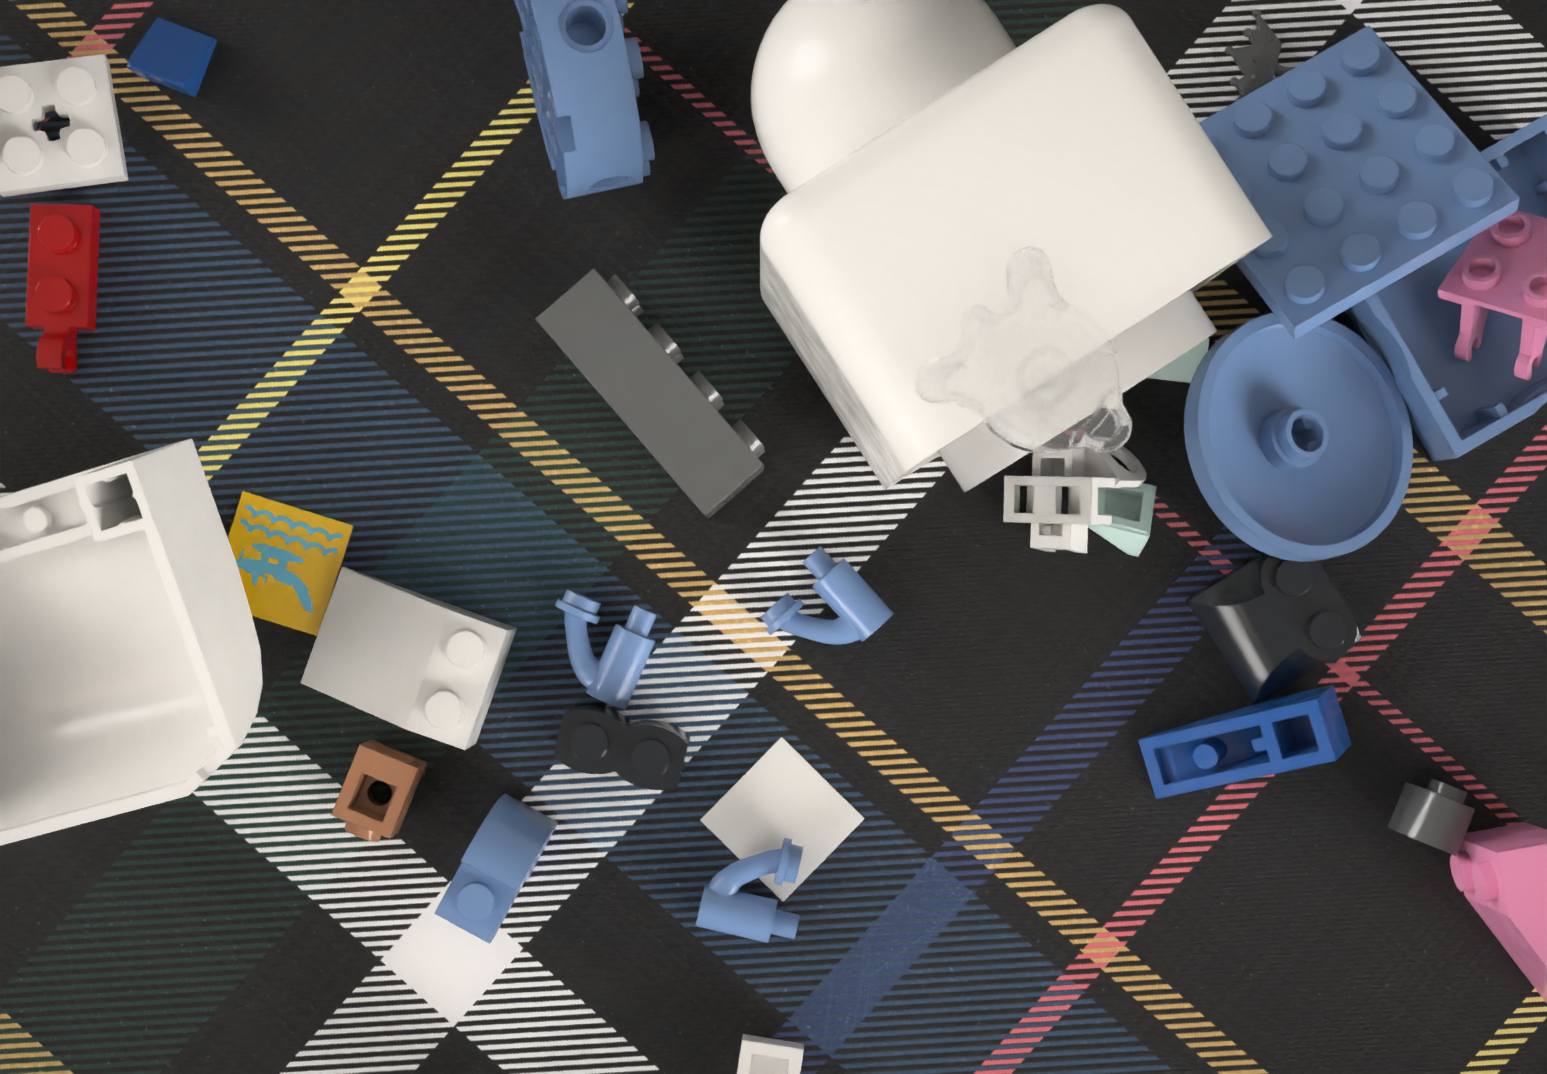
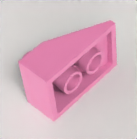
[1450,822,1547,1003]

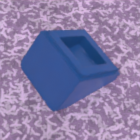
[127,17,217,98]

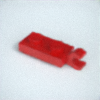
[25,204,100,374]

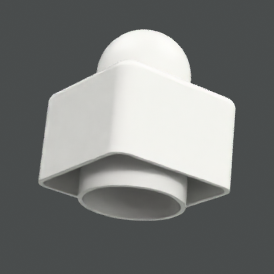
[751,0,1273,492]

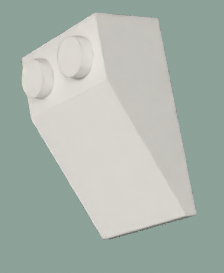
[300,567,517,750]

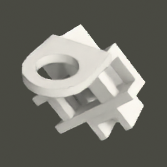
[1003,436,1147,554]

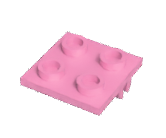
[1438,210,1547,381]

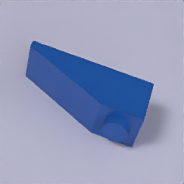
[1138,685,1352,799]

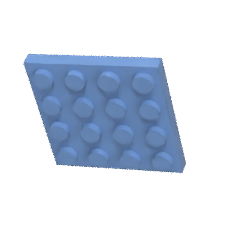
[1199,25,1520,340]

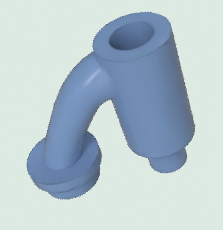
[760,546,894,645]
[555,589,657,709]
[696,838,803,943]

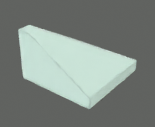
[1088,483,1156,557]

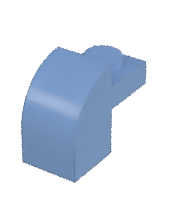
[434,793,559,944]

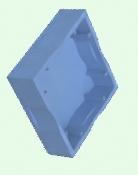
[1345,114,1547,462]

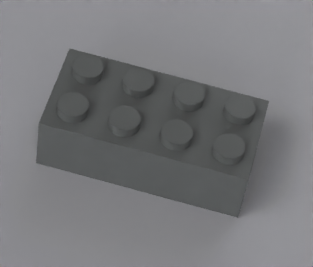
[535,268,765,518]

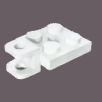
[0,54,129,197]

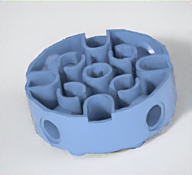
[514,0,655,200]

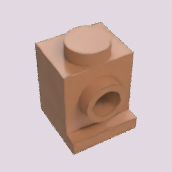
[331,740,429,842]

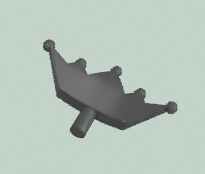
[1225,9,1292,102]

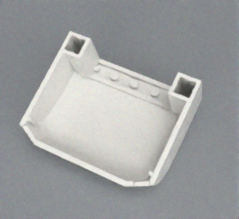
[0,438,263,846]

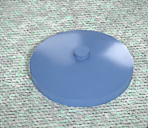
[1184,313,1413,562]

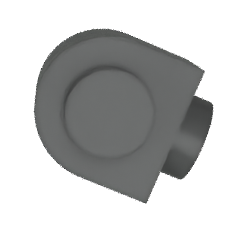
[1387,778,1475,856]

